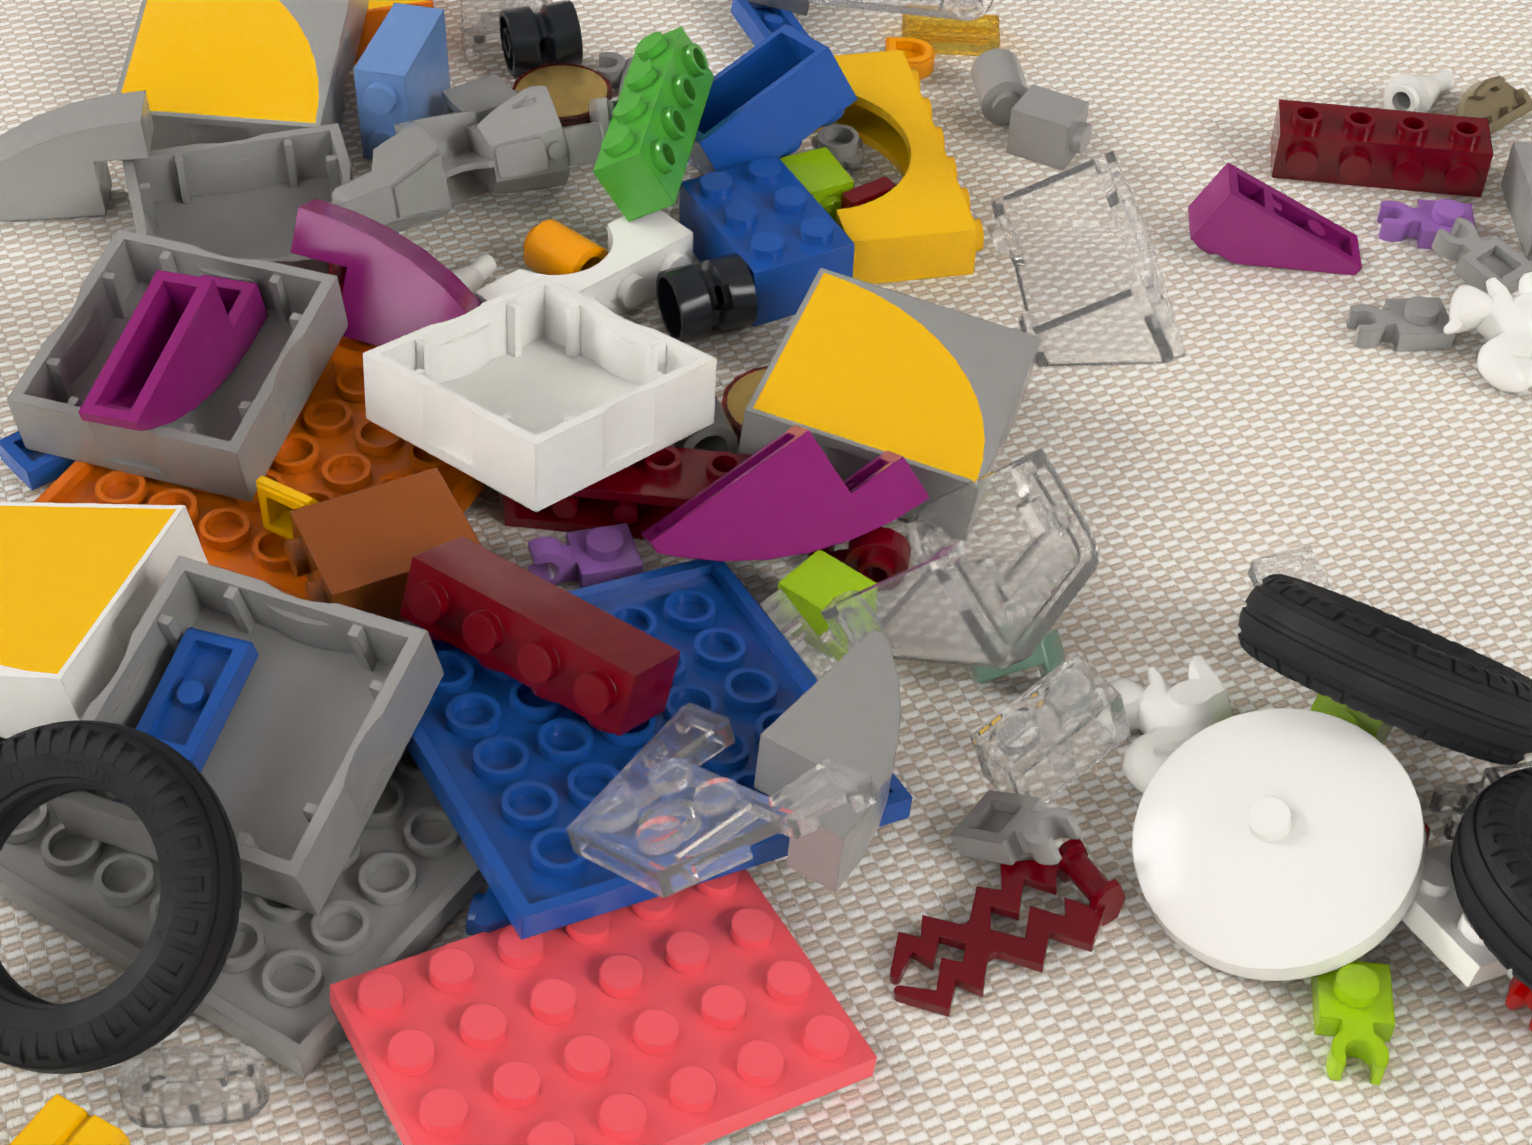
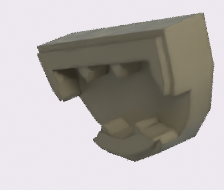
[1456,76,1532,134]

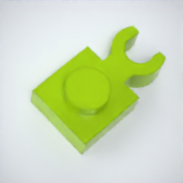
[1311,961,1396,1085]

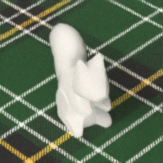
[1443,272,1532,393]
[1095,654,1232,794]

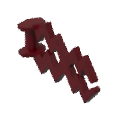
[890,838,1126,1017]

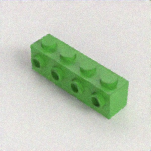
[593,26,714,222]

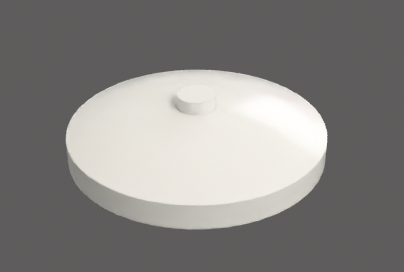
[1132,708,1426,981]

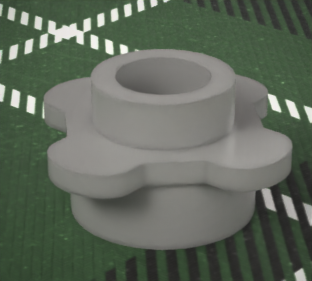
[811,124,864,169]

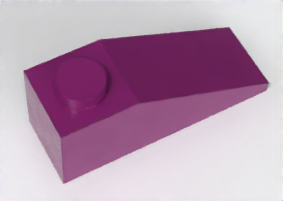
[1188,162,1362,275]

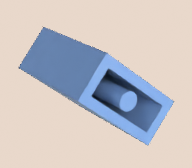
[353,2,450,160]

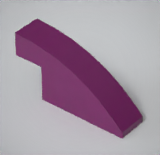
[290,198,482,346]
[78,270,268,431]
[641,425,930,561]

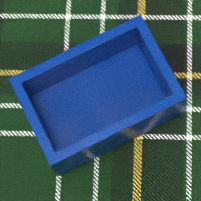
[688,24,857,175]
[679,155,855,327]

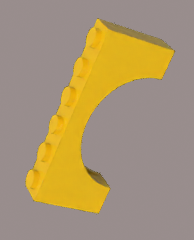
[816,50,984,284]

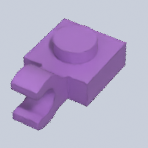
[528,523,644,588]

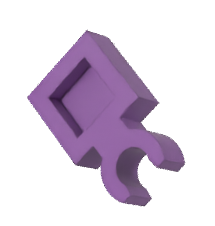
[1377,199,1475,249]

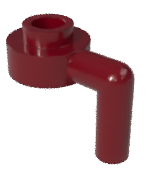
[807,527,911,589]

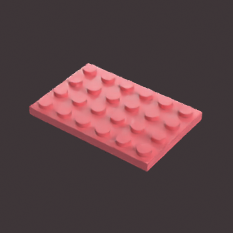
[330,869,877,1145]

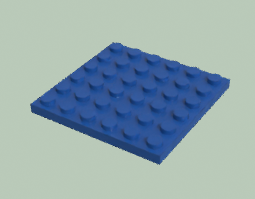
[406,559,913,940]

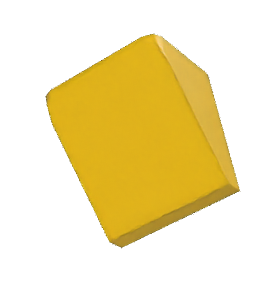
[256,475,319,539]

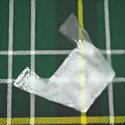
[566,702,879,898]

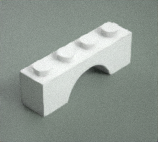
[475,210,693,316]

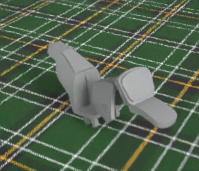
[331,86,619,233]

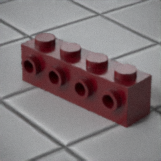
[1270,99,1493,198]
[503,446,752,540]
[400,536,681,736]

